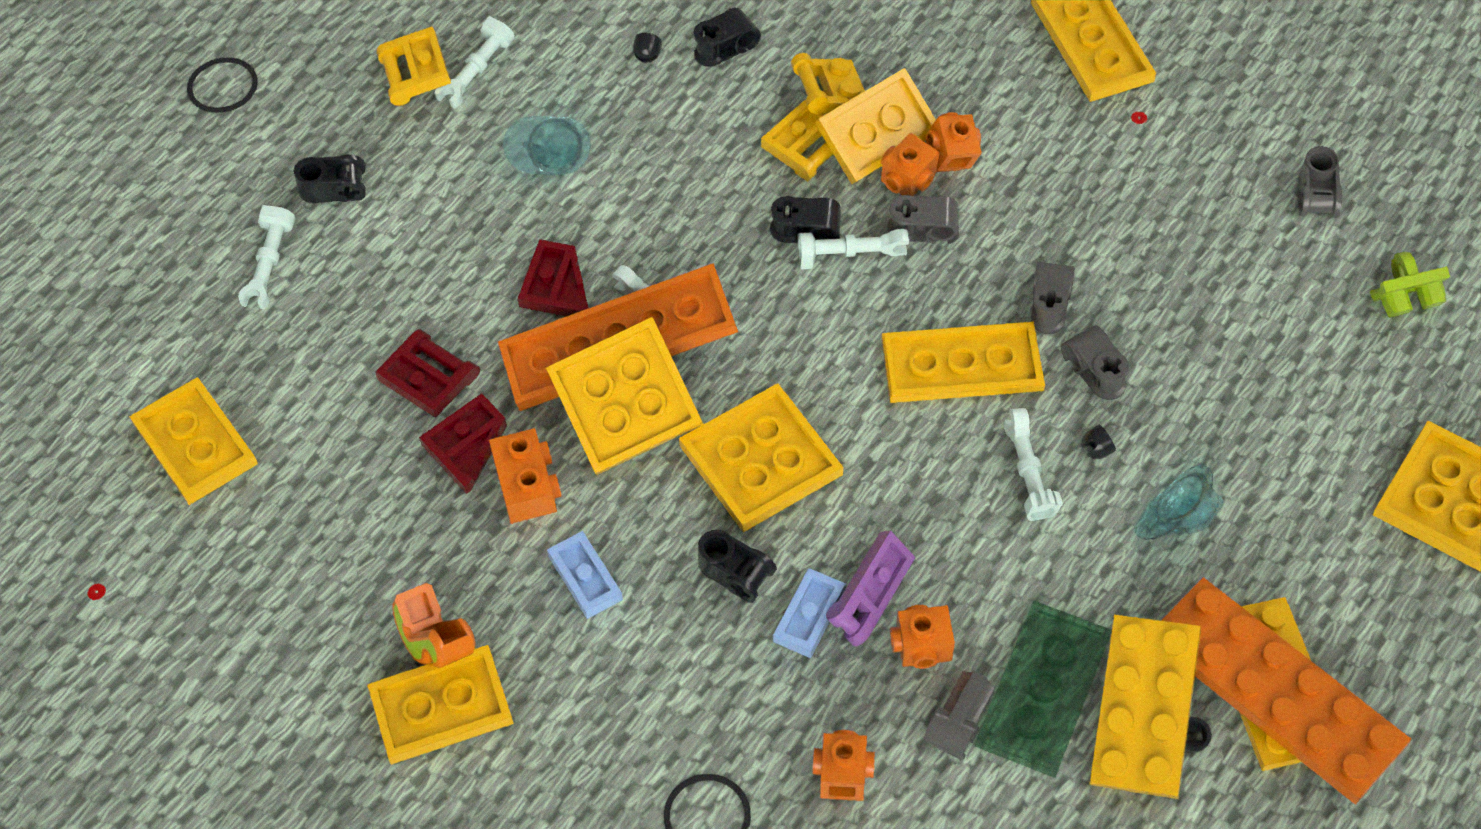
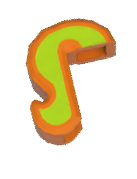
[392,583,476,668]

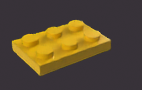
[814,68,936,184]
[129,377,258,505]
[367,644,514,765]

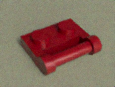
[375,329,480,418]

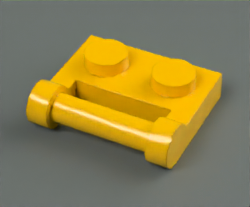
[376,26,451,106]
[791,53,865,114]
[761,99,833,182]

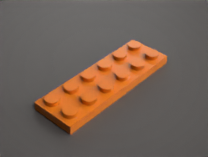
[498,263,738,411]
[1161,577,1412,805]

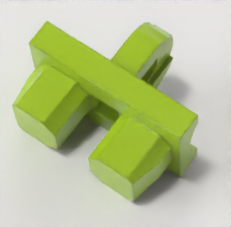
[1369,251,1450,318]

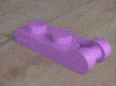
[826,531,915,646]

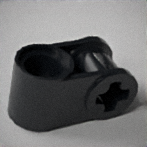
[693,7,761,66]
[293,154,366,203]
[770,196,841,243]
[698,530,777,603]

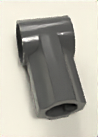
[923,671,996,760]

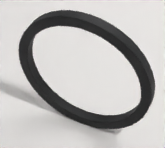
[187,57,258,113]
[664,774,751,829]

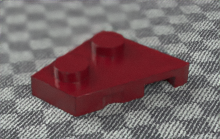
[517,239,589,316]
[419,393,507,494]

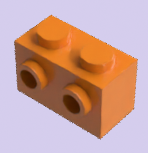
[489,428,562,524]

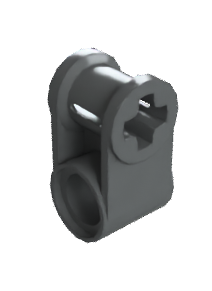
[1298,146,1342,218]
[887,195,959,244]
[1031,262,1075,334]
[1061,325,1129,400]

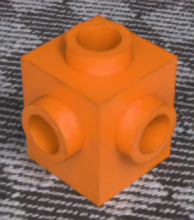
[926,112,982,172]
[881,133,940,196]
[890,605,955,669]
[813,730,875,801]

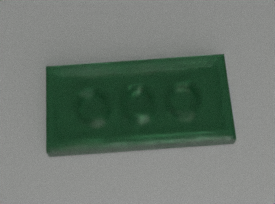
[975,601,1112,778]

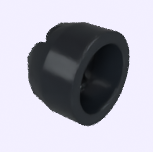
[633,33,662,63]
[1081,424,1116,459]
[1185,717,1212,753]

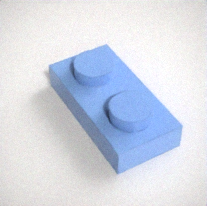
[547,531,623,619]
[773,568,846,658]

